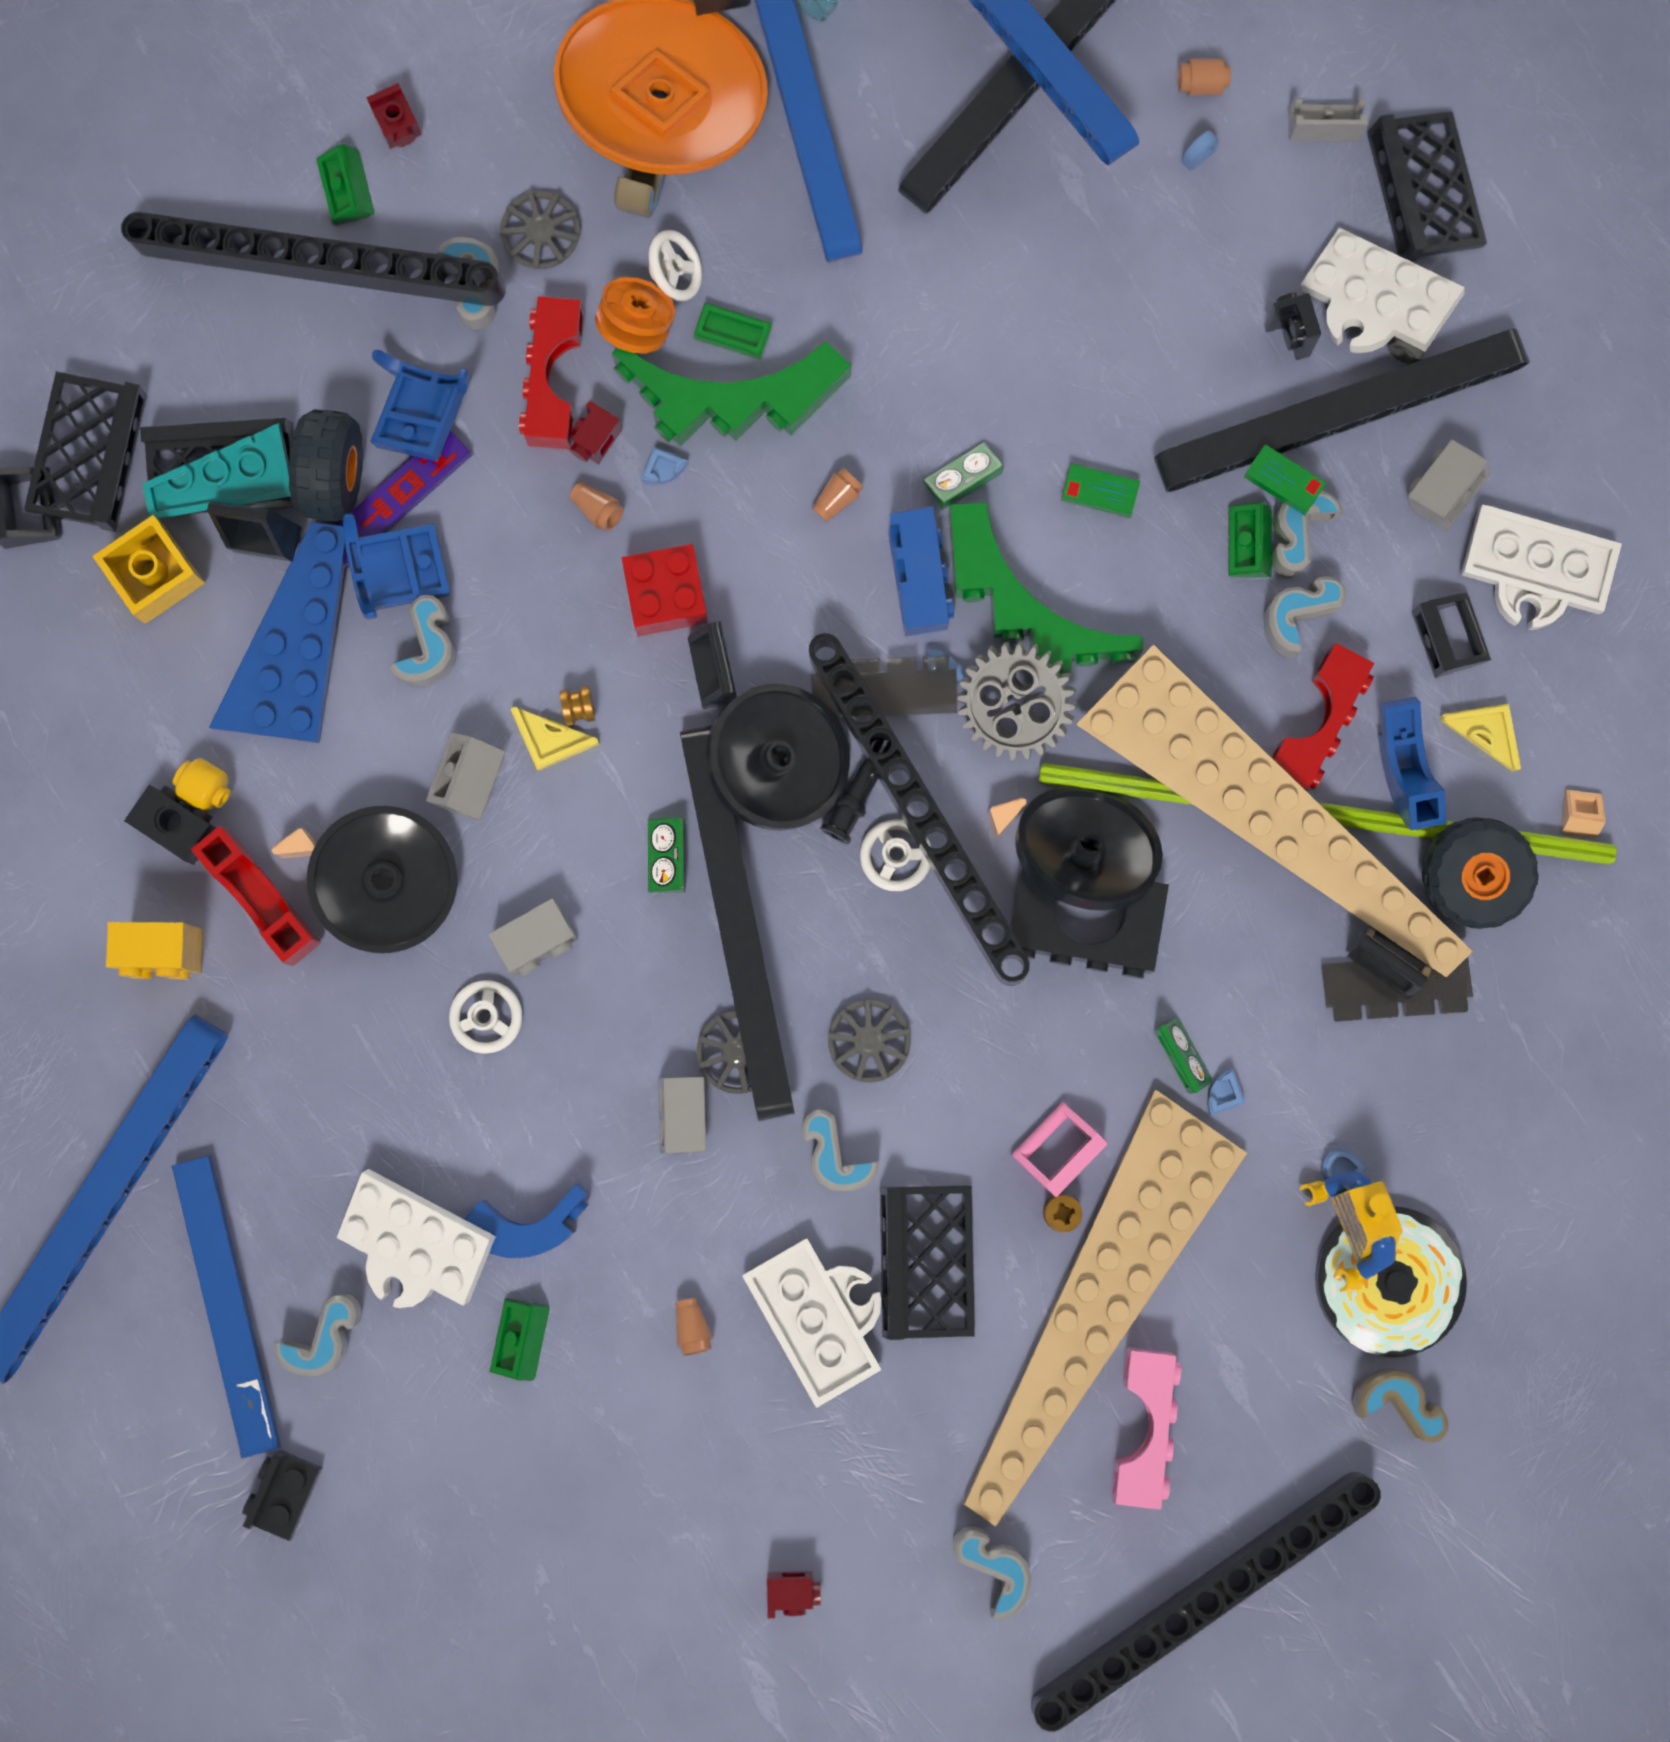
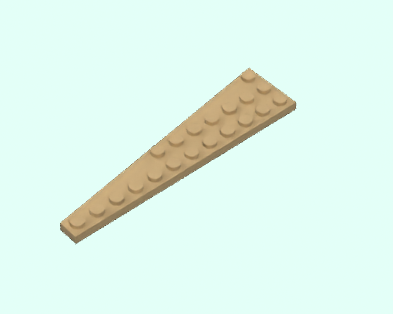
[1076,644,1473,977]
[964,1089,1247,1527]

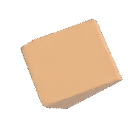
[1562,789,1606,838]
[988,797,1027,838]
[272,828,316,859]

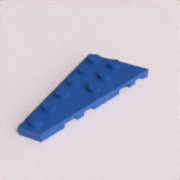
[209,522,347,743]

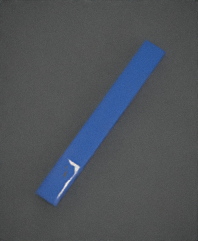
[172,1156,281,1458]

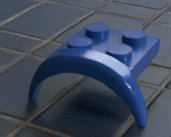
[370,350,470,462]
[343,513,450,620]

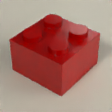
[621,544,708,637]

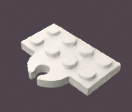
[1301,228,1464,353]
[1461,504,1622,630]
[337,1169,496,1308]
[742,1238,881,1408]

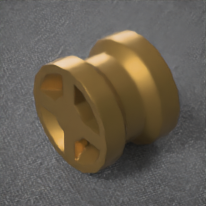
[559,685,595,726]
[1043,1194,1083,1233]

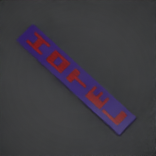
[286,431,472,571]

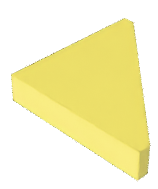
[1440,704,1521,772]
[510,707,600,771]

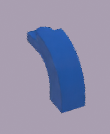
[1378,696,1447,830]
[464,1184,590,1258]

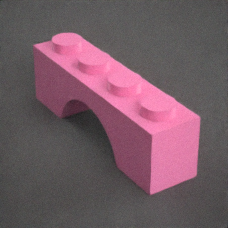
[1111,1347,1181,1510]

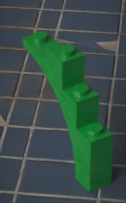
[612,341,851,447]
[948,502,1144,678]

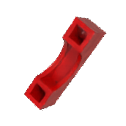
[519,296,584,449]
[1271,643,1374,791]
[191,826,321,966]

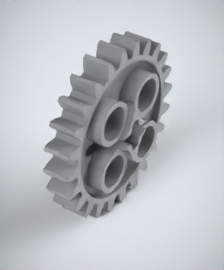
[957,641,1077,760]

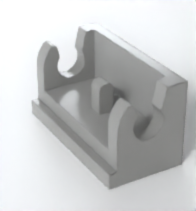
[1288,99,1368,141]
[658,1077,706,1153]

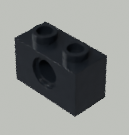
[124,784,217,865]

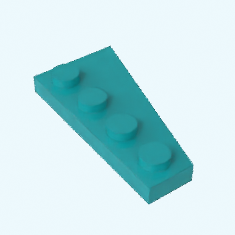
[142,423,291,519]

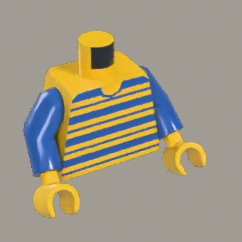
[1300,1171,1403,1292]

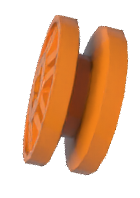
[594,277,676,354]

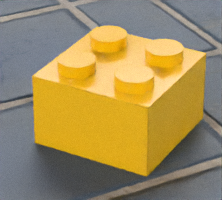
[92,515,205,624]
[106,922,203,980]

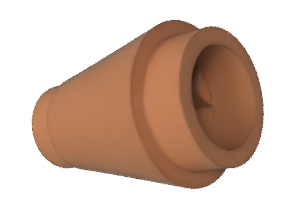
[812,468,864,522]
[569,482,624,531]
[675,1298,713,1356]

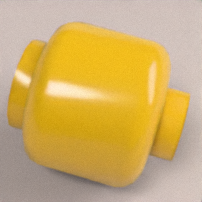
[172,758,231,812]

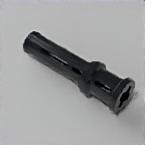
[820,739,891,844]

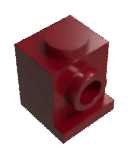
[366,83,422,149]
[569,400,622,465]
[767,1571,821,1619]

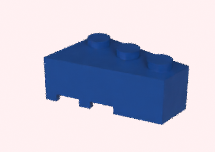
[888,507,954,636]

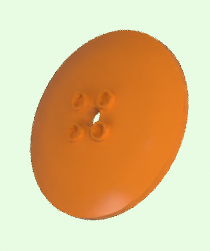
[554,0,768,175]

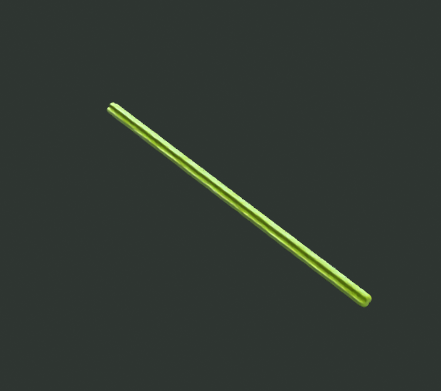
[1039,763,1617,865]

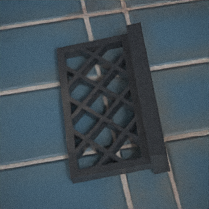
[1367,111,1487,262]
[24,371,147,532]
[140,418,294,515]
[880,1186,975,1340]

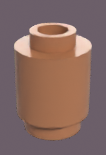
[1178,58,1231,96]

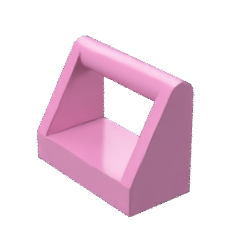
[1011,1102,1108,1197]

